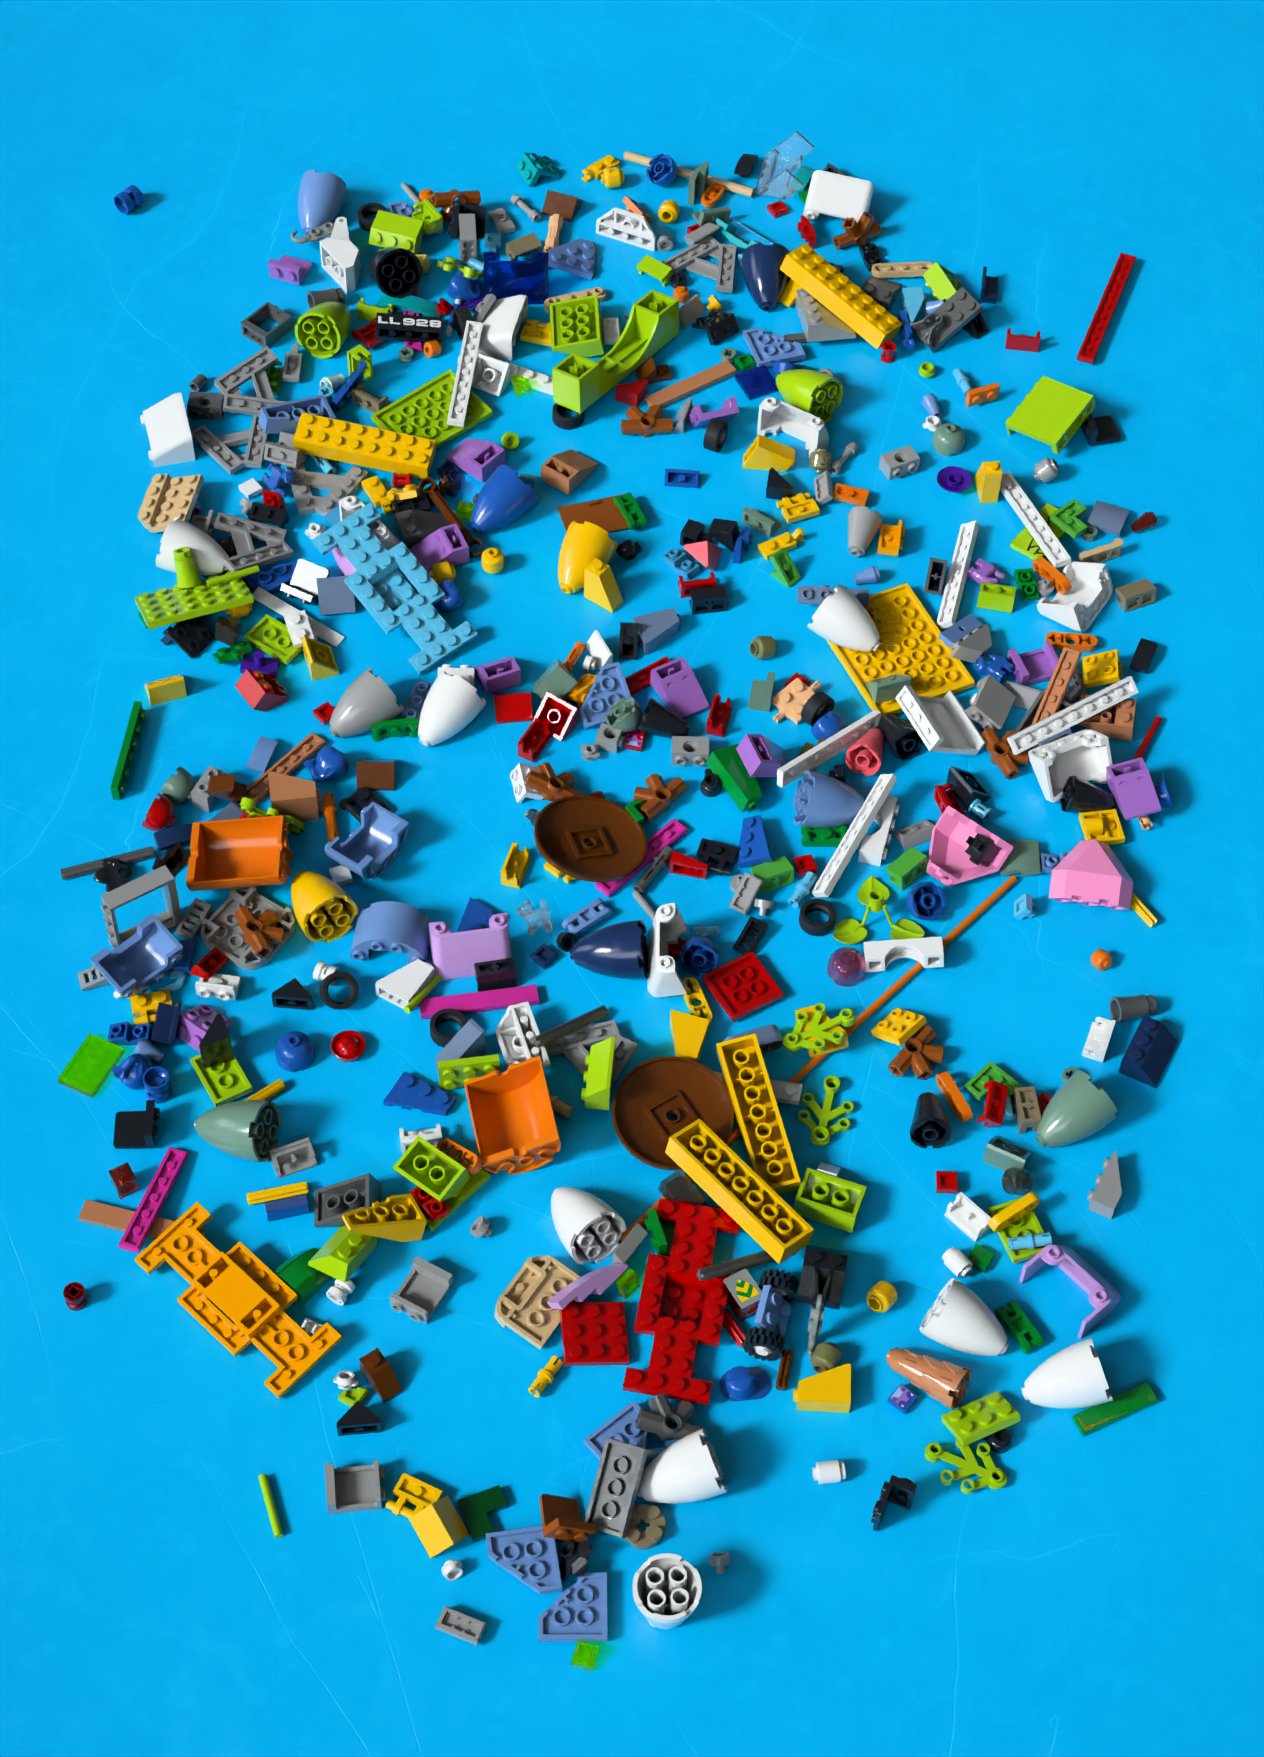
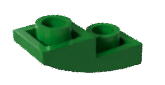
[1014,568,1039,601]

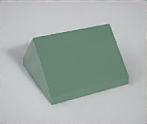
[533,658,579,700]
[865,674,912,704]
[982,1136,1032,1178]

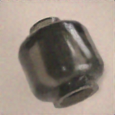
[1001,1168,1033,1196]

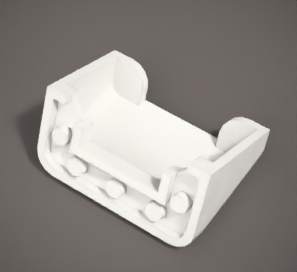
[803,170,874,222]
[478,294,528,361]
[140,392,195,467]
[757,397,829,458]
[339,496,400,550]
[1037,561,1113,632]
[1028,729,1113,802]
[647,903,687,998]

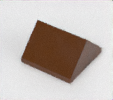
[542,190,583,222]
[357,759,396,791]

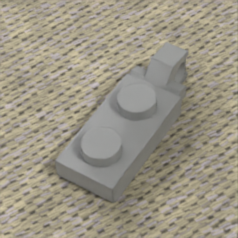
[282,344,303,382]

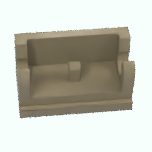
[505,232,542,262]
[351,383,390,413]
[1116,578,1157,613]
[1012,1086,1042,1134]

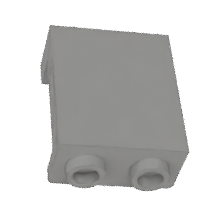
[264,431,309,468]
[965,674,1016,731]
[389,1256,453,1324]
[325,1459,386,1515]

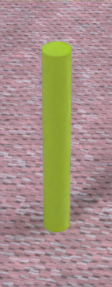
[206,565,260,587]
[404,974,443,1013]
[258,1474,283,1538]

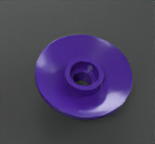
[459,297,485,313]
[937,466,971,492]

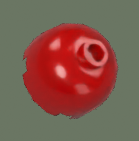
[141,793,177,831]

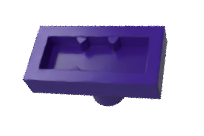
[240,650,280,677]

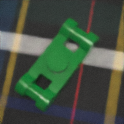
[613,492,647,530]
[371,718,419,742]
[801,825,849,847]
[994,1300,1044,1354]

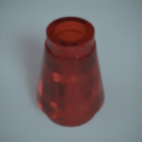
[1130,511,1157,534]

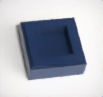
[530,944,558,970]

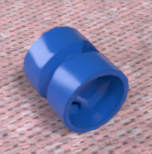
[113,185,144,214]
[143,1066,172,1104]

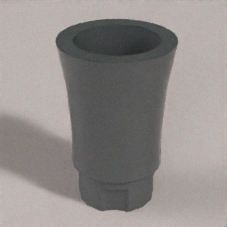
[307,288,345,309]
[1109,995,1157,1024]

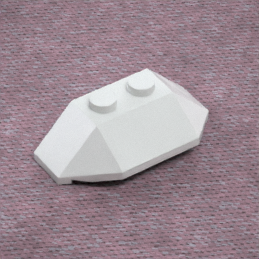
[596,207,656,251]
[495,1002,551,1068]

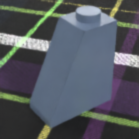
[633,608,681,655]
[436,1018,486,1072]

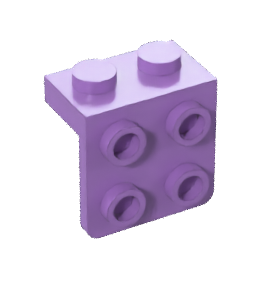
[268,255,312,286]
[175,1004,232,1052]

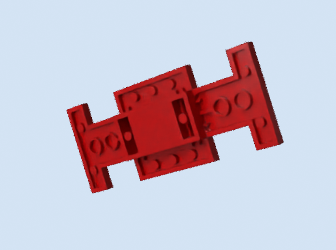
[623,1198,740,1405]

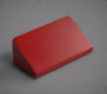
[189,947,230,980]

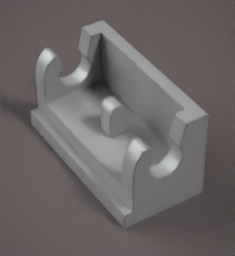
[269,1137,317,1179]

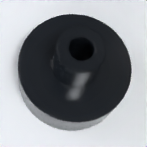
[671,272,687,289]
[556,931,577,952]

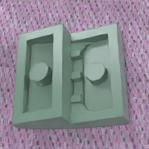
[688,161,709,205]
[1000,839,1041,877]

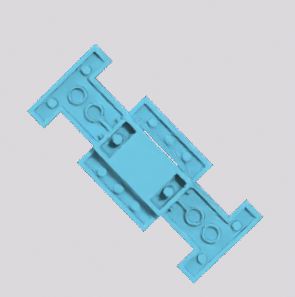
[312,503,478,675]

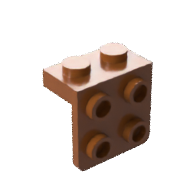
[539,1494,596,1543]

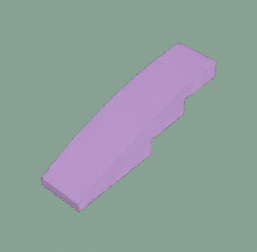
[547,1263,628,1310]

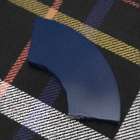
[437,459,461,498]

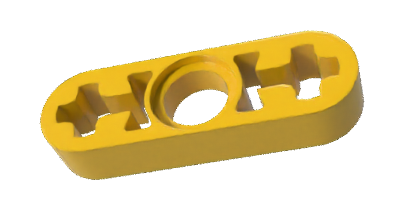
[682,977,713,1027]
[988,1191,1041,1233]

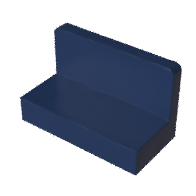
[980,267,998,304]
[150,1002,182,1046]

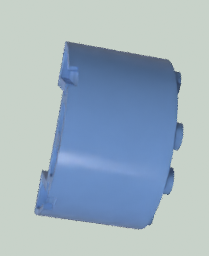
[325,802,409,880]
[350,901,432,964]
[90,913,183,998]

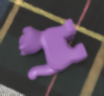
[967,558,1006,585]

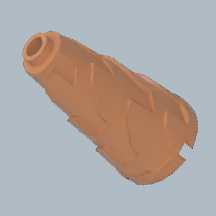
[886,1347,972,1410]

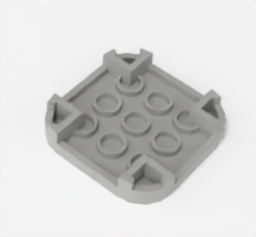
[201,887,296,970]

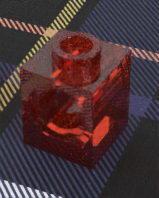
[108,1162,139,1199]

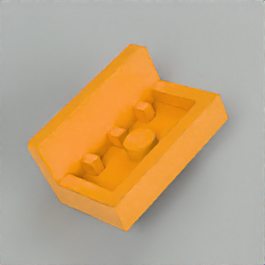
[877,519,905,556]
[565,673,597,710]

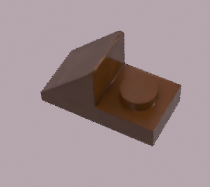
[636,357,672,384]
[207,774,247,804]

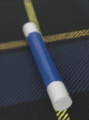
[445,299,462,336]

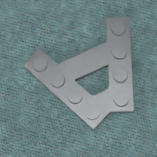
[662,236,736,293]
[214,346,286,415]
[191,414,268,475]
[286,462,369,516]
[214,512,293,573]
[544,1020,638,1101]

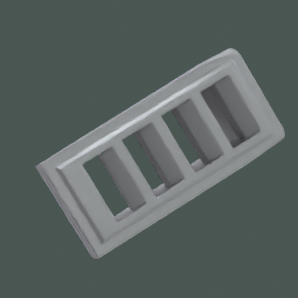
[175,898,213,940]
[77,966,110,991]

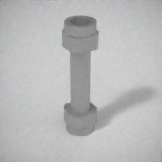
[510,194,541,222]
[829,442,858,475]

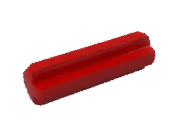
[723,1309,746,1347]

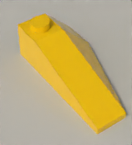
[342,1194,427,1242]

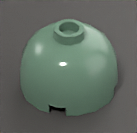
[931,423,966,457]
[605,697,642,733]
[160,766,195,805]

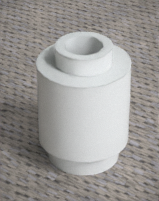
[942,1247,973,1278]
[812,1460,846,1485]

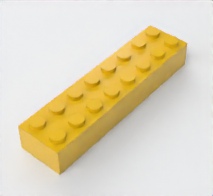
[780,243,903,350]
[293,412,436,479]
[716,1033,801,1195]
[665,1119,814,1264]

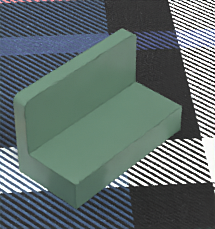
[692,207,731,227]
[742,506,781,538]
[748,672,775,712]

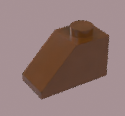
[359,1348,402,1403]

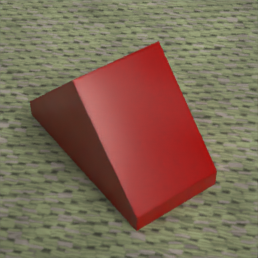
[615,379,648,406]

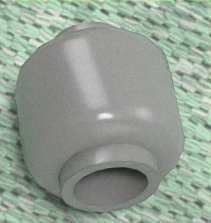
[1033,458,1060,483]

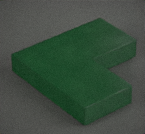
[457,1485,507,1543]

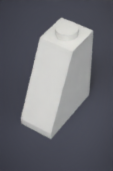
[375,959,435,1009]

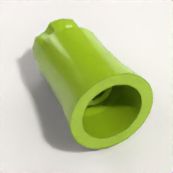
[173,547,202,588]

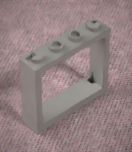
[100,865,182,948]

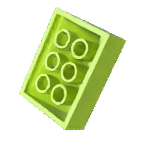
[549,295,604,357]

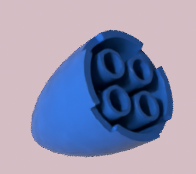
[471,465,538,534]

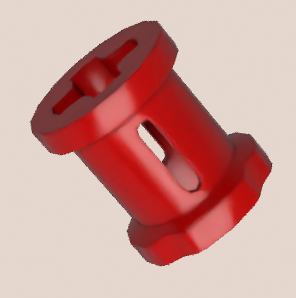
[881,341,897,363]
[393,472,411,488]

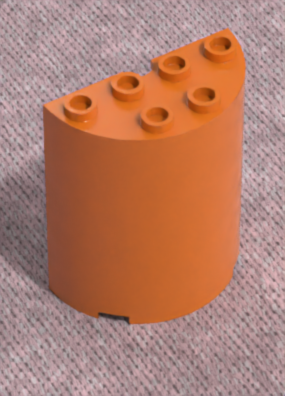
[186,815,293,892]
[464,1056,561,1175]

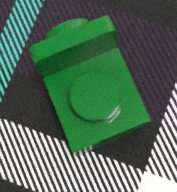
[625,799,645,828]

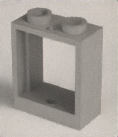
[459,214,477,265]

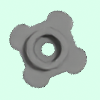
[580,743,600,761]

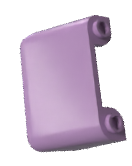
[429,913,512,980]

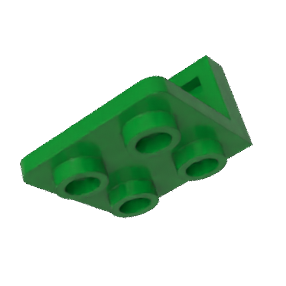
[644,1209,676,1256]

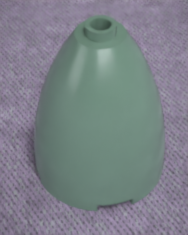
[1036,1070,1118,1148]
[194,1100,281,1162]

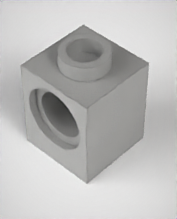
[596,723,625,754]

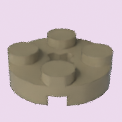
[623,1504,666,1550]

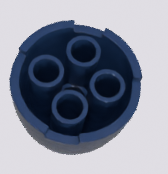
[742,243,789,312]
[570,920,647,979]

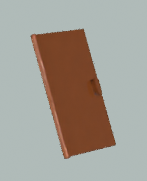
[557,494,640,533]

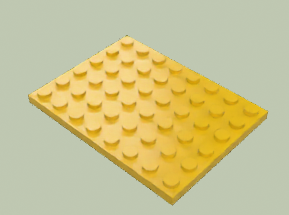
[813,583,975,717]

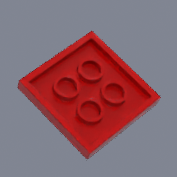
[702,952,784,1023]
[559,1302,630,1366]

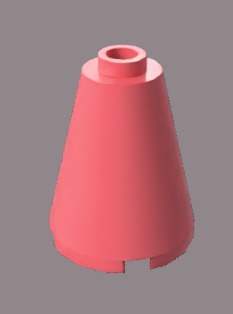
[845,728,885,776]

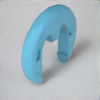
[158,971,186,993]

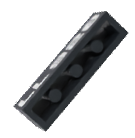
[375,313,443,343]

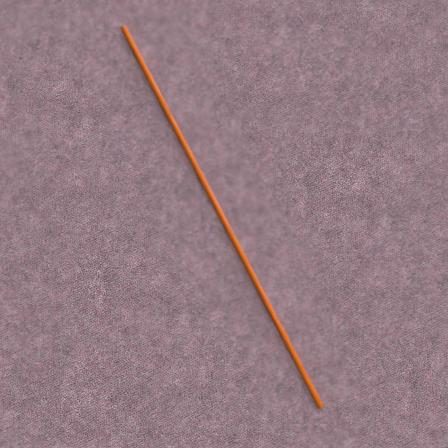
[618,875,1017,1243]

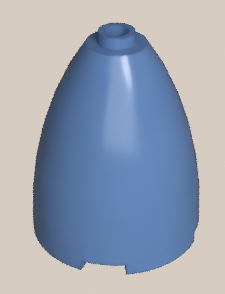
[298,170,348,235]
[793,770,866,828]

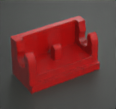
[1005,328,1040,352]
[677,572,716,598]
[706,694,732,738]
[518,718,552,763]
[933,783,967,817]
[977,1080,1009,1128]

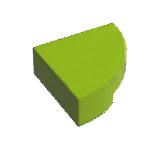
[338,1387,368,1407]

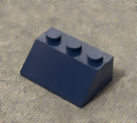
[1118,1015,1178,1088]

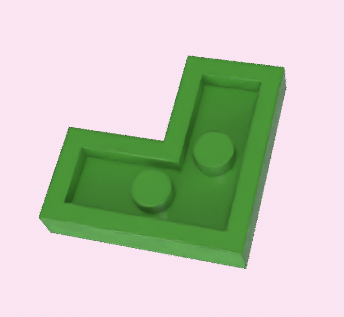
[1050,499,1088,539]
[964,1061,1021,1101]

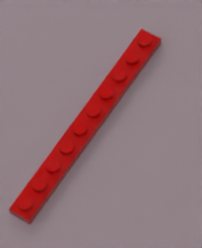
[1077,253,1136,364]

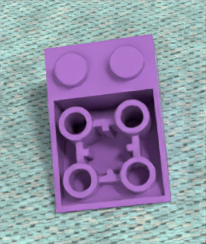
[444,438,505,483]
[409,523,469,574]
[650,657,709,719]
[736,734,789,777]
[1106,757,1162,821]

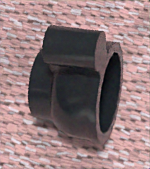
[616,540,643,561]
[829,764,846,784]
[700,769,721,797]
[981,1428,1012,1454]

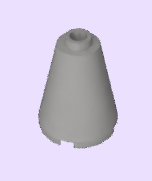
[848,506,883,557]

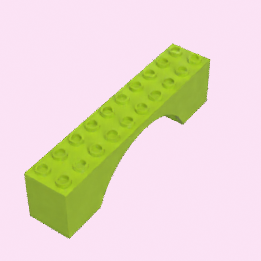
[552,290,679,414]

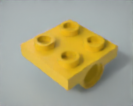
[1082,649,1123,689]
[1078,809,1125,845]
[871,1008,927,1046]

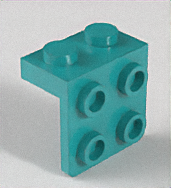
[515,152,561,187]

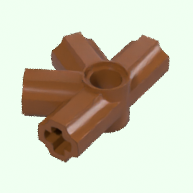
[431,189,481,223]
[833,212,881,250]
[621,404,673,438]
[980,727,1029,780]
[524,763,582,801]
[633,773,687,822]
[234,906,284,959]
[888,1025,943,1080]

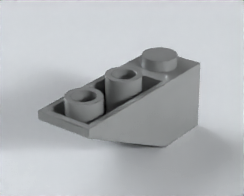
[1087,1152,1122,1219]

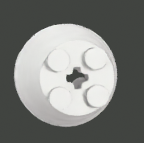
[632,1553,702,1629]

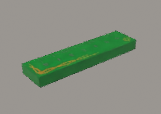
[1072,1382,1158,1437]

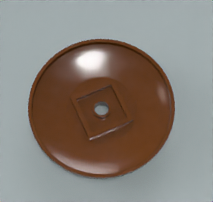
[534,795,647,882]
[612,1056,734,1171]

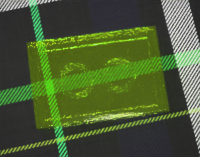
[57,1033,125,1098]

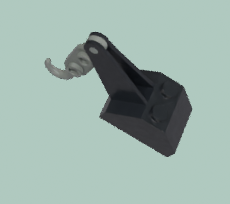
[797,1245,848,1357]

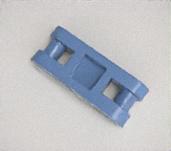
[562,898,613,938]

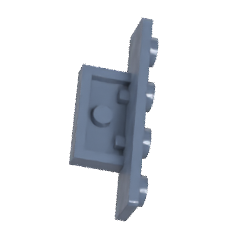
[797,585,869,608]

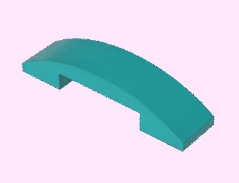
[716,218,764,249]
[377,295,441,317]

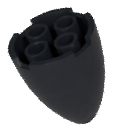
[369,247,422,298]

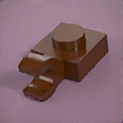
[421,476,452,507]

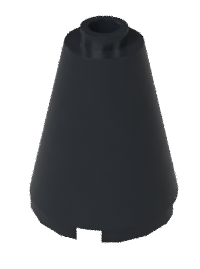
[637,698,690,738]
[879,714,924,761]
[1061,775,1115,813]
[910,1092,951,1148]

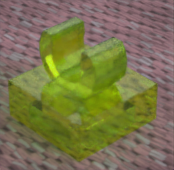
[511,375,531,397]
[455,500,474,522]
[615,1269,640,1299]
[571,1641,600,1672]

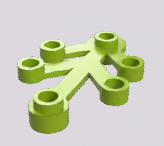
[437,256,483,279]
[240,797,305,834]
[783,1003,856,1052]
[798,1076,854,1146]
[924,1439,1007,1494]

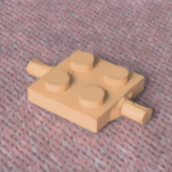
[771,678,821,725]

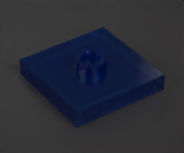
[735,365,779,400]

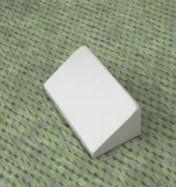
[586,630,613,670]

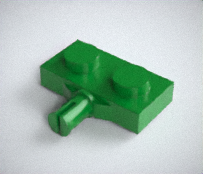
[212,640,253,664]

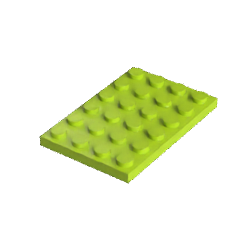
[371,369,493,449]
[134,571,254,629]

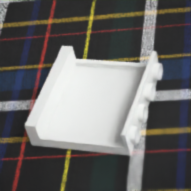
[895,685,986,755]

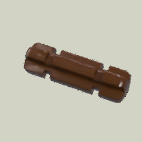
[775,1349,794,1391]

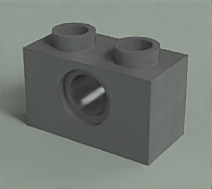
[187,392,224,420]

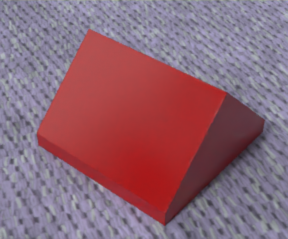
[493,691,533,724]
[533,691,578,741]

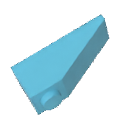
[901,287,926,332]

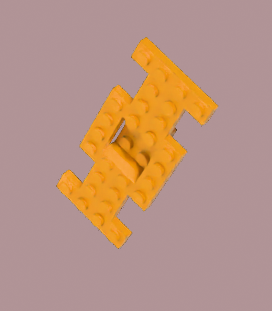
[134,1202,342,1400]

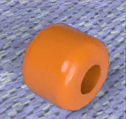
[419,189,434,204]
[673,286,689,304]
[424,340,442,358]
[1091,949,1113,971]

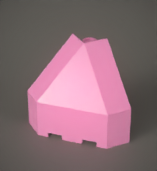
[926,806,1014,887]
[1049,840,1133,910]

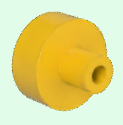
[706,294,723,311]

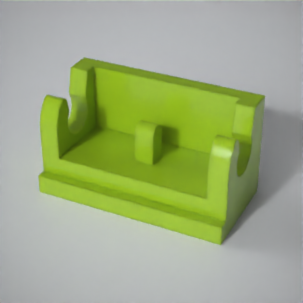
[412,198,443,235]
[636,254,673,287]
[357,298,394,321]
[347,344,373,381]
[977,582,1016,613]

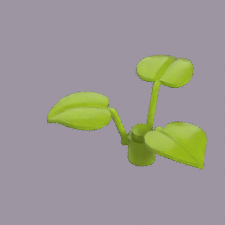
[833,875,925,944]

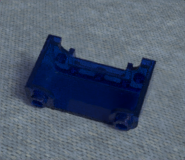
[483,252,549,304]

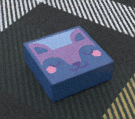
[887,1384,918,1414]

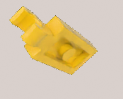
[582,154,620,182]
[361,476,392,514]
[758,528,805,560]

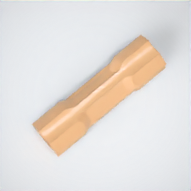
[544,214,564,254]

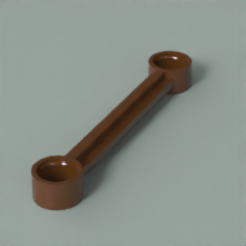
[419,477,484,558]

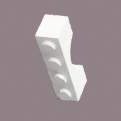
[858,795,900,866]
[863,936,944,972]

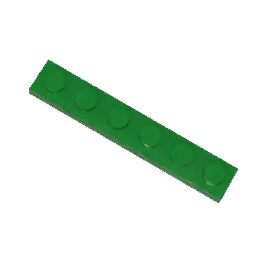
[110,701,146,800]

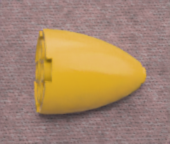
[558,521,618,594]
[291,870,358,943]

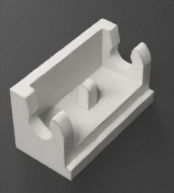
[1082,1017,1116,1063]
[399,1123,442,1153]
[944,1192,991,1242]

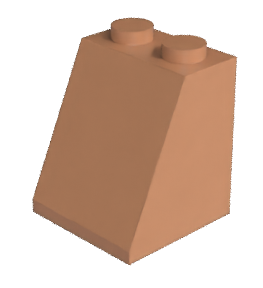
[268,771,322,821]

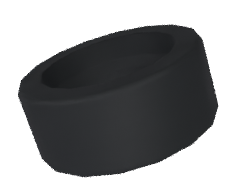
[358,203,387,232]
[452,306,474,340]
[552,403,584,430]
[703,418,728,453]
[801,691,835,727]
[799,898,836,936]
[320,972,359,1010]
[430,1009,467,1047]

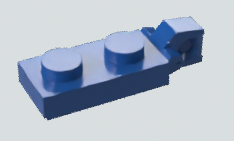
[897,310,915,351]

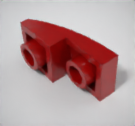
[797,215,816,249]
[263,489,286,509]
[409,1186,451,1223]

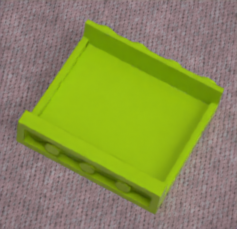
[1005,376,1096,455]

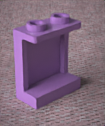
[688,396,739,428]
[1007,641,1059,686]

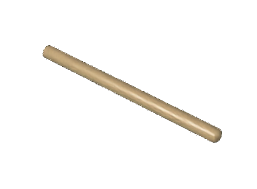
[623,151,755,198]

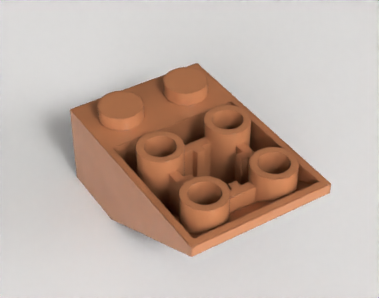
[541,449,599,495]
[1078,694,1136,741]

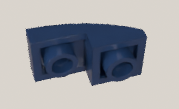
[153,824,192,851]

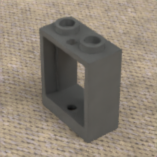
[241,302,293,348]

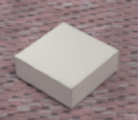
[238,478,263,500]
[329,865,353,886]

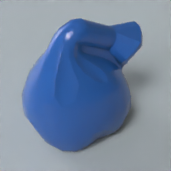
[447,271,483,300]
[433,579,464,612]
[811,711,849,742]
[303,745,349,783]
[112,1053,154,1090]

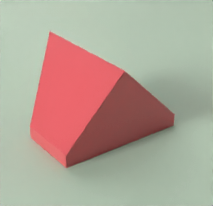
[683,541,722,571]

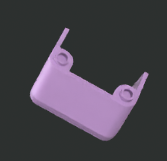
[1019,1244,1121,1339]

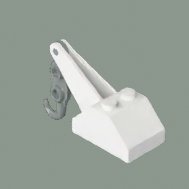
[291,217,361,294]

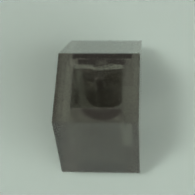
[215,616,243,646]
[658,1168,706,1206]

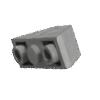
[949,624,992,663]

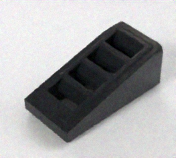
[732,916,768,955]

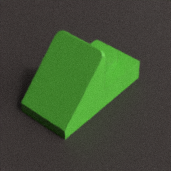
[769,547,801,587]

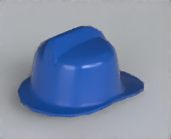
[771,360,806,377]
[1154,769,1173,810]
[719,1366,771,1401]

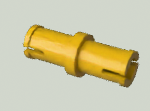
[528,1356,563,1397]

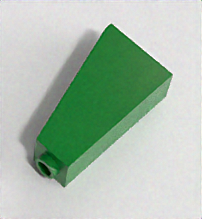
[706,743,763,812]

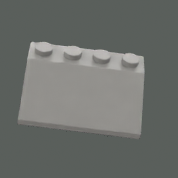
[795,288,856,342]

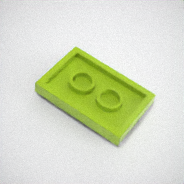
[244,614,303,665]
[190,1054,253,1107]
[438,1054,500,1090]
[987,1197,1047,1264]
[941,1391,1021,1447]

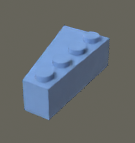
[258,395,337,434]

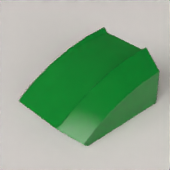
[272,1248,333,1305]

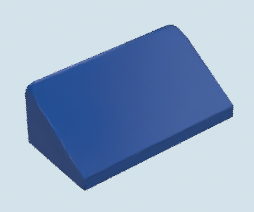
[664,469,700,488]
[265,1194,309,1222]

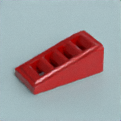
[669,851,708,879]

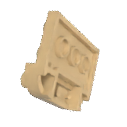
[138,473,204,533]
[494,1255,580,1350]

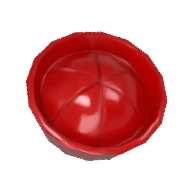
[331,1030,366,1062]

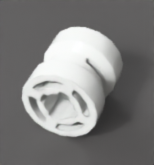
[313,961,339,986]
[326,1279,356,1305]

